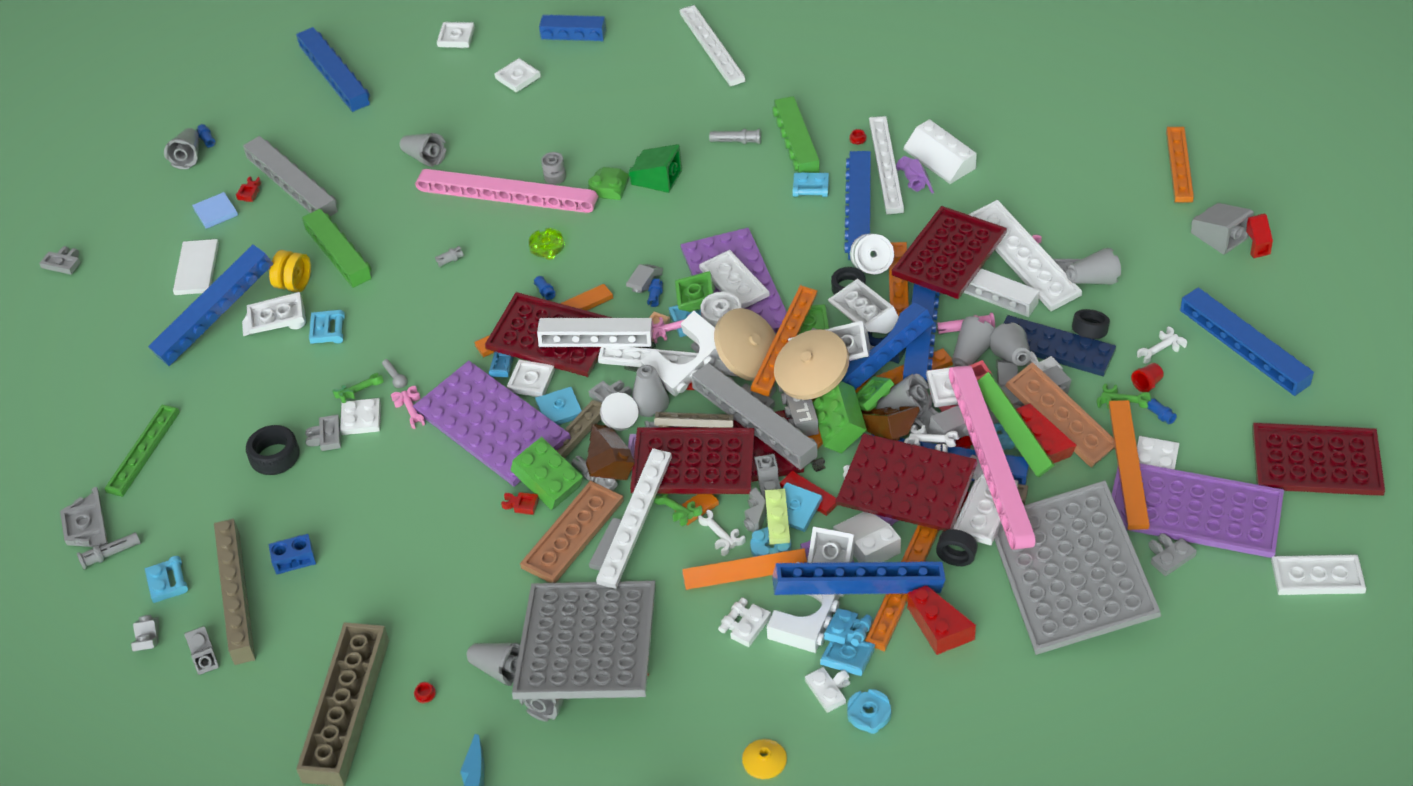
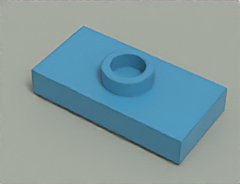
[489,352,514,377]

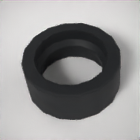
[831,267,866,295]
[1072,309,1110,339]
[936,529,978,567]

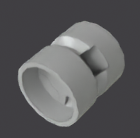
[541,152,566,185]

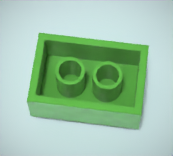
[812,381,867,454]
[511,436,583,511]

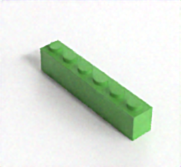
[772,96,820,173]
[302,209,372,288]

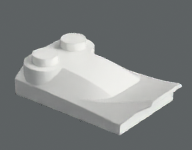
[242,292,306,336]

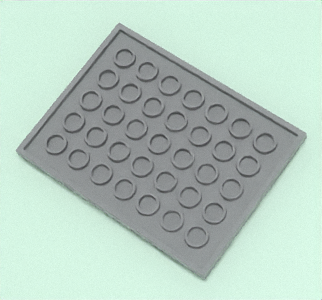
[994,481,1161,655]
[512,581,656,700]

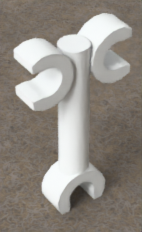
[1137,327,1187,364]
[904,425,959,447]
[698,510,746,556]

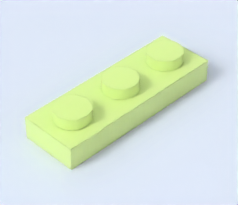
[765,489,790,544]

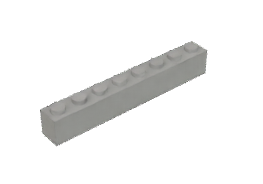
[243,136,338,216]
[691,363,817,470]
[928,366,1071,445]

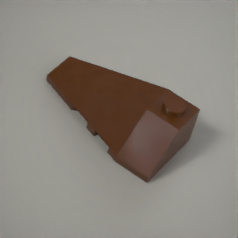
[861,406,920,441]
[586,424,634,480]

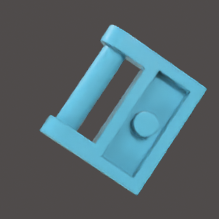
[793,173,829,197]
[309,310,345,344]
[145,556,188,603]

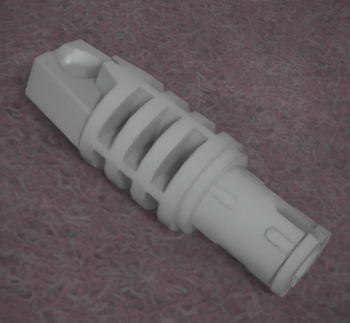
[571,456,618,491]

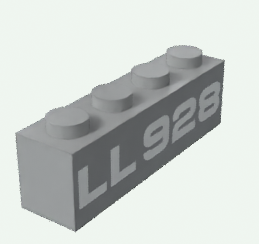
[777,383,819,436]

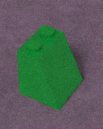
[628,144,682,193]

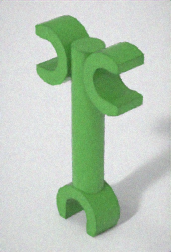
[332,373,384,403]
[1096,384,1151,409]
[654,494,703,526]

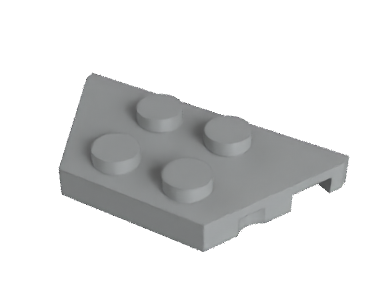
[60,487,108,547]

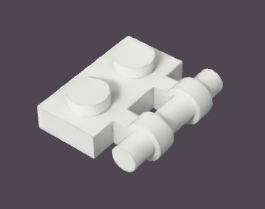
[718,598,771,647]

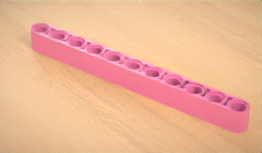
[415,169,598,213]
[949,365,1035,550]

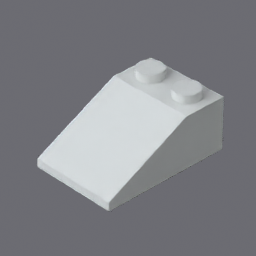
[833,512,901,562]

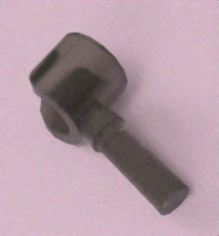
[810,457,826,472]

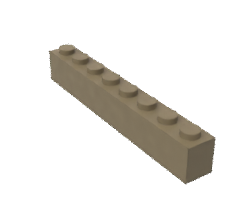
[214,518,255,665]

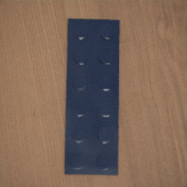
[1003,315,1116,377]

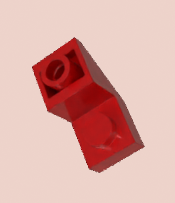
[1246,213,1273,259]

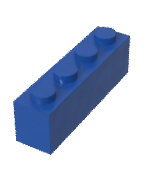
[539,15,606,41]

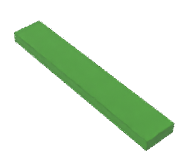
[977,372,1055,477]
[104,405,180,497]

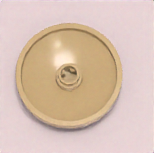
[714,308,776,381]
[774,329,850,400]

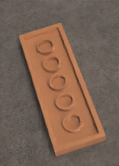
[1005,362,1115,468]
[520,481,624,583]

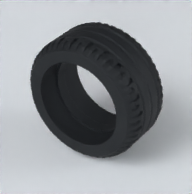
[246,425,300,475]

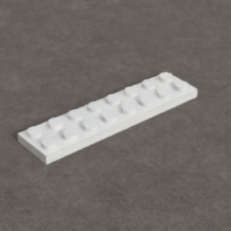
[969,200,1082,311]

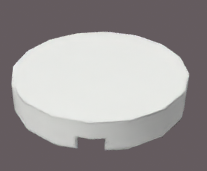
[600,392,639,431]

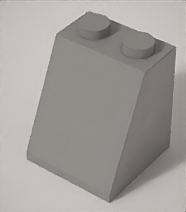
[1191,203,1254,255]

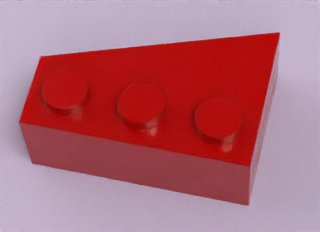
[1016,404,1077,463]
[907,585,976,655]

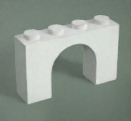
[641,311,719,397]
[767,562,845,653]

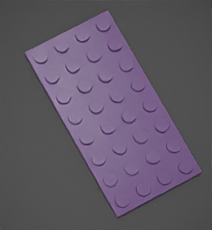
[680,227,787,333]
[413,361,571,487]
[1112,463,1284,558]

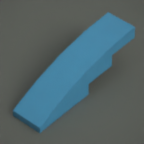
[460,734,484,786]

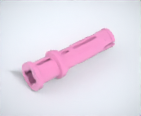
[937,312,995,334]

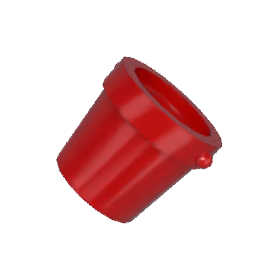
[1131,363,1164,393]

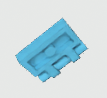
[824,608,872,646]

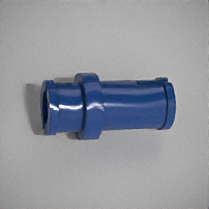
[196,124,216,148]
[534,276,556,300]
[647,279,663,307]
[1147,398,1177,425]

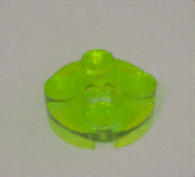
[529,228,564,260]

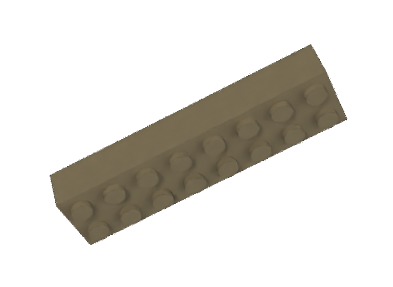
[296,622,389,786]

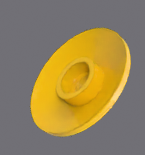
[742,739,787,779]

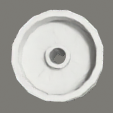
[850,233,894,274]
[700,292,741,327]

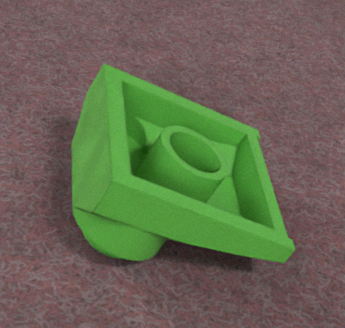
[588,167,630,200]
[675,271,715,312]

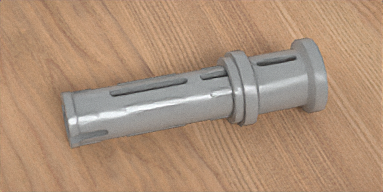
[709,129,761,144]
[76,532,141,570]

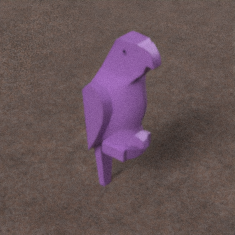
[896,156,934,194]

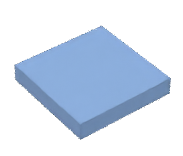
[192,192,238,229]

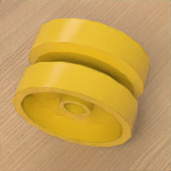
[269,250,311,292]

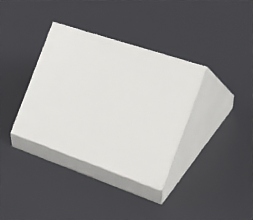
[807,527,855,563]

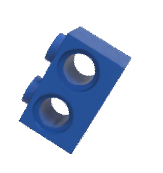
[268,534,316,575]

